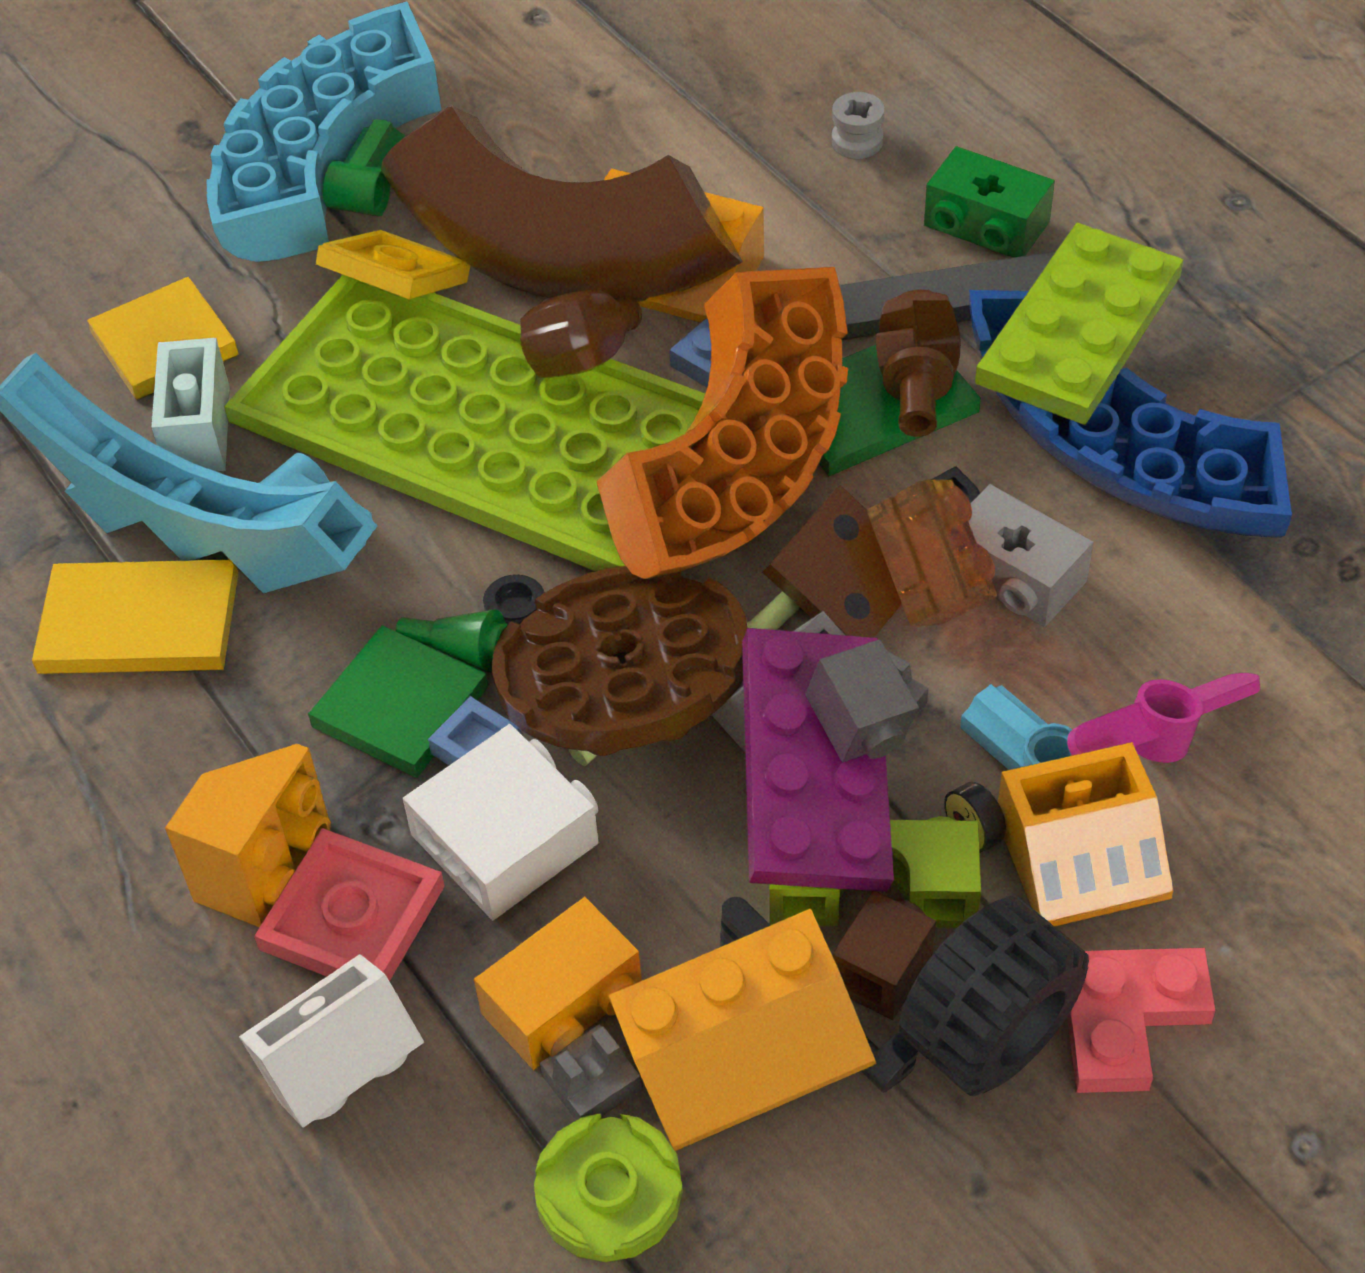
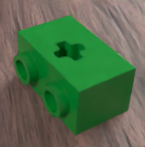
[924,146,1055,258]

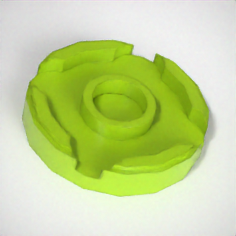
[534,1114,683,1262]

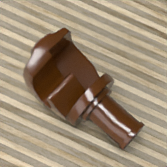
[520,289,642,378]
[876,289,961,437]

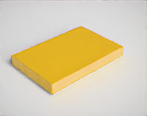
[32,560,239,674]

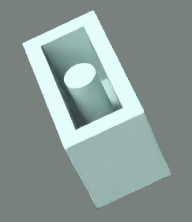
[151,338,230,472]

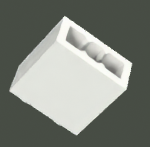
[403,724,599,921]

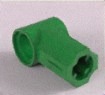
[323,119,405,217]

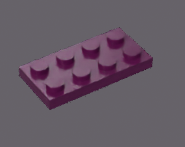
[742,628,894,892]

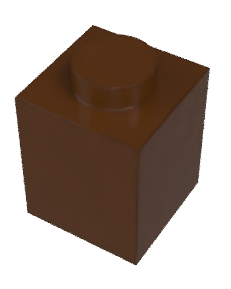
[832,890,936,1020]

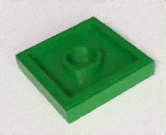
[308,625,489,778]

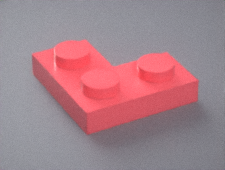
[1067,948,1215,1093]

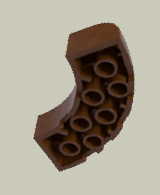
[381,105,743,302]

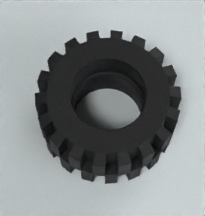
[899,896,1089,1096]

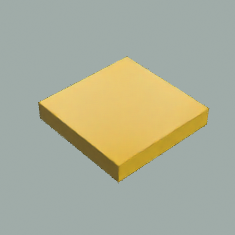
[316,230,471,299]
[87,277,239,400]

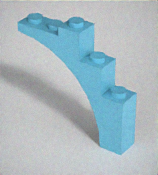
[0,353,377,593]

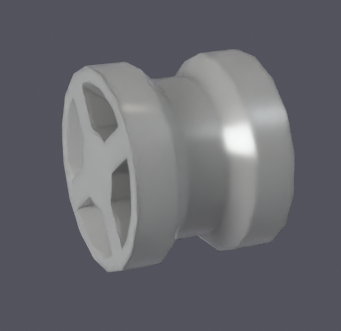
[832,92,884,159]

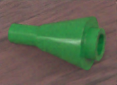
[395,609,508,672]

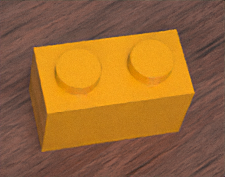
[474,896,642,1071]

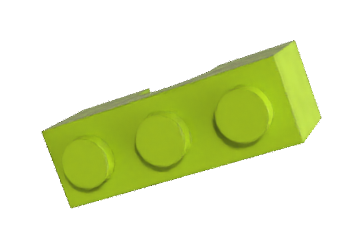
[769,816,981,928]

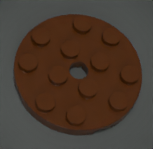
[492,566,748,756]

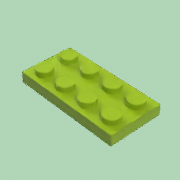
[975,222,1184,425]

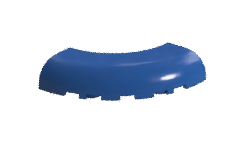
[969,290,1292,538]

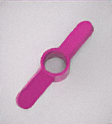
[1067,673,1261,763]

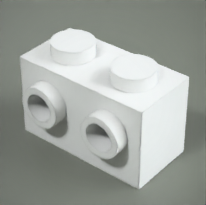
[239,954,424,1128]

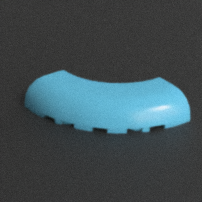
[207,1,442,262]

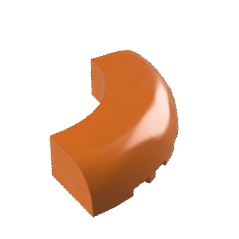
[596,267,848,579]

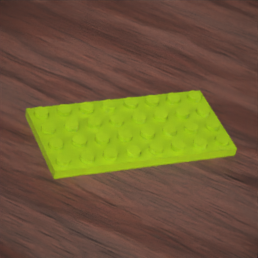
[224,275,705,571]

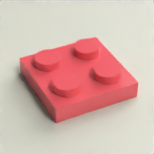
[254,828,445,981]

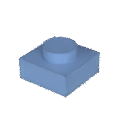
[669,319,711,387]
[428,696,521,765]

